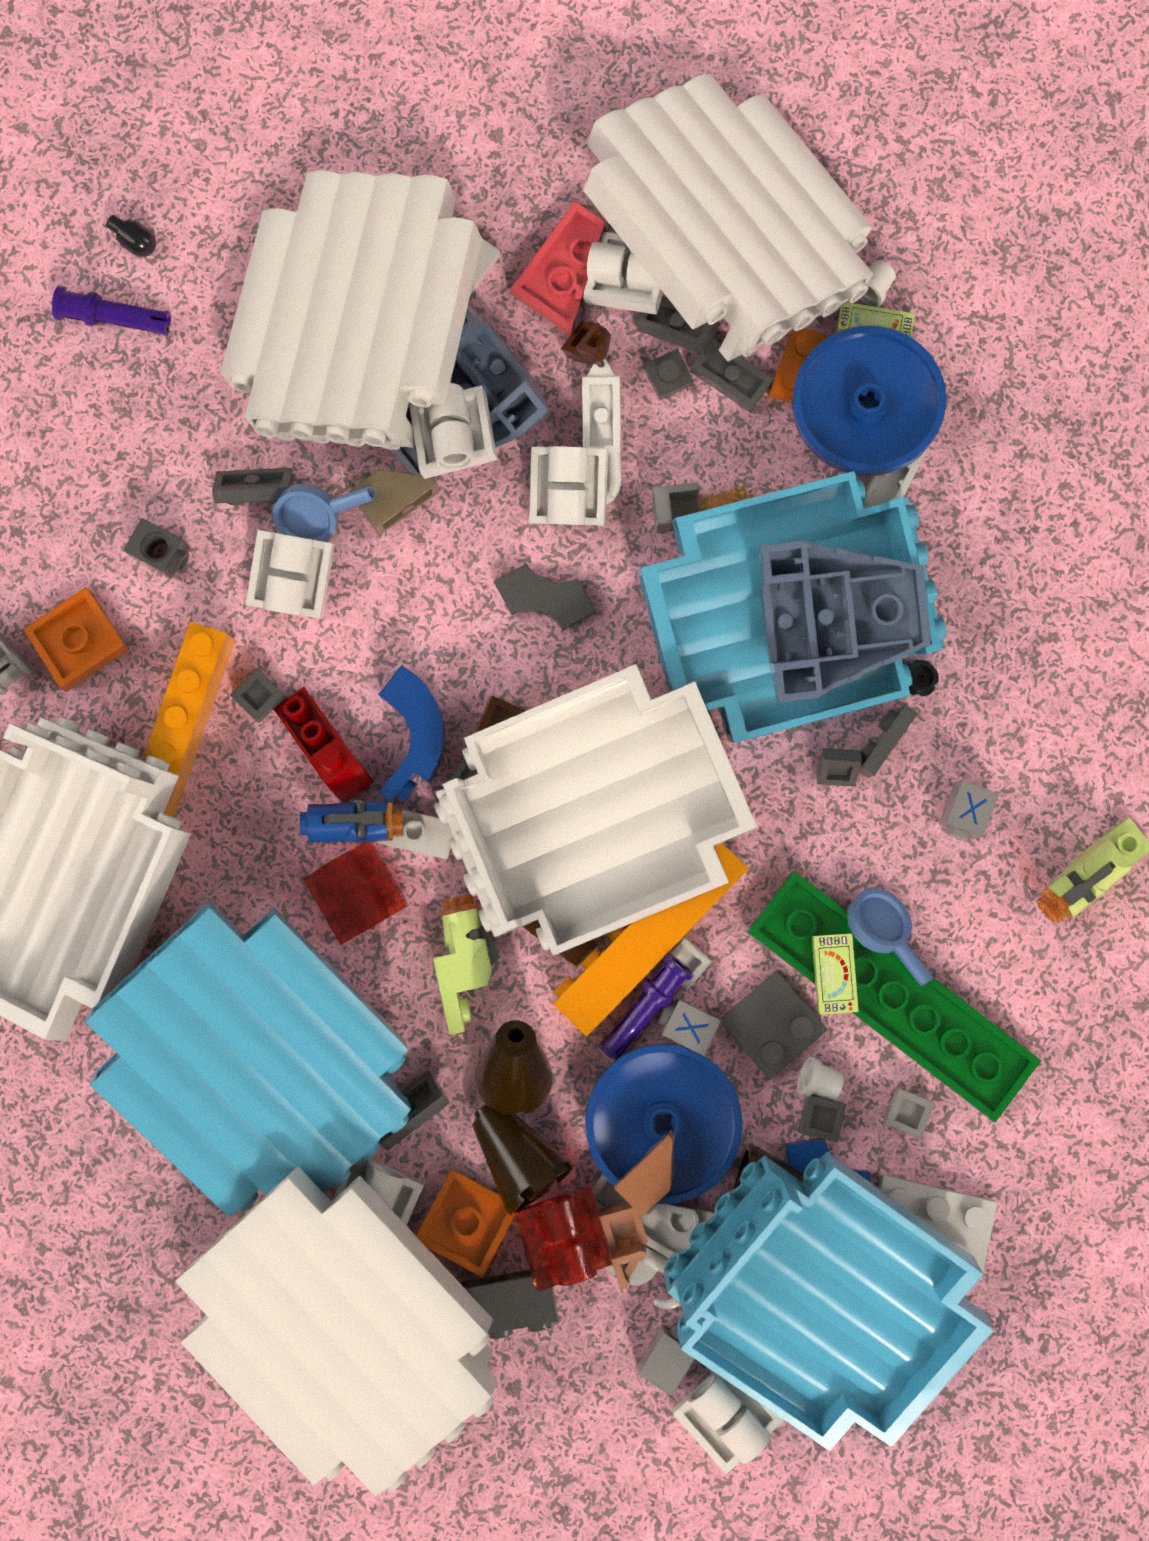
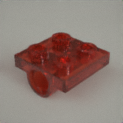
[302,843,409,945]
[514,1186,613,1291]

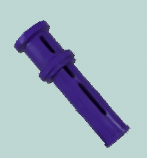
[52,285,171,336]
[598,953,694,1060]

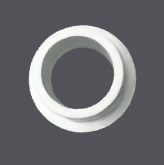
[858,260,896,307]
[797,1057,844,1100]

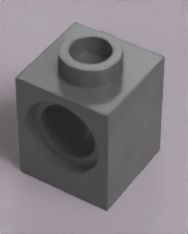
[123,518,190,579]

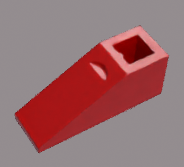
[274,686,374,802]

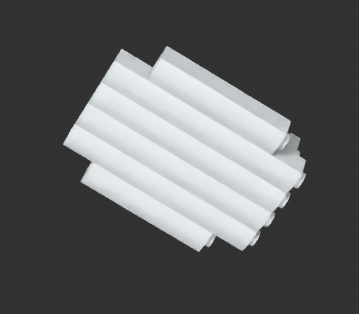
[584,74,873,362]
[220,170,483,450]
[434,664,757,956]
[0,716,191,1041]
[175,1166,497,1497]

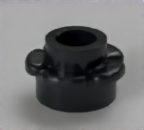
[907,659,939,697]

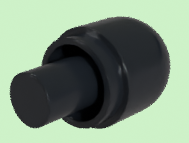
[106,215,156,257]

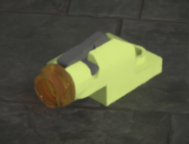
[1036,817,1149,924]
[433,894,500,1035]

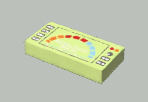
[835,302,915,337]
[811,933,859,1015]

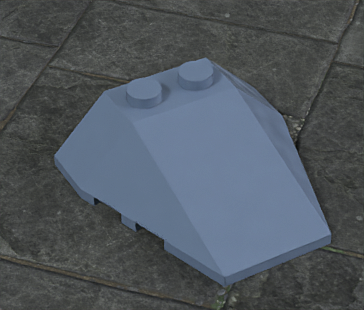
[392,304,550,475]
[760,540,931,703]

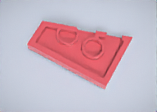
[510,201,605,336]

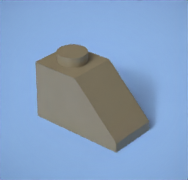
[349,469,439,536]

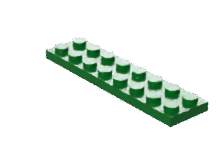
[746,871,1041,1123]

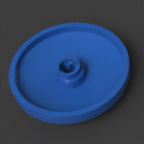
[792,326,946,476]
[585,1044,742,1204]

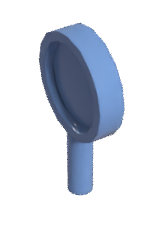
[273,484,375,542]
[847,888,933,987]

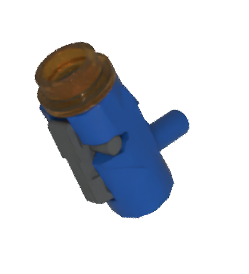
[300,801,403,843]

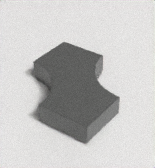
[494,563,596,631]

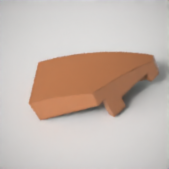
[614,1130,675,1217]
[598,1202,648,1290]

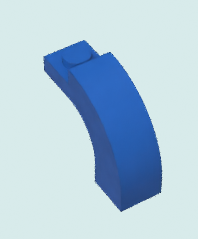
[378,665,446,805]

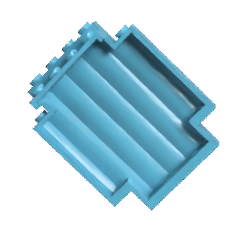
[637,471,947,743]
[85,901,411,1217]
[664,1152,994,1451]

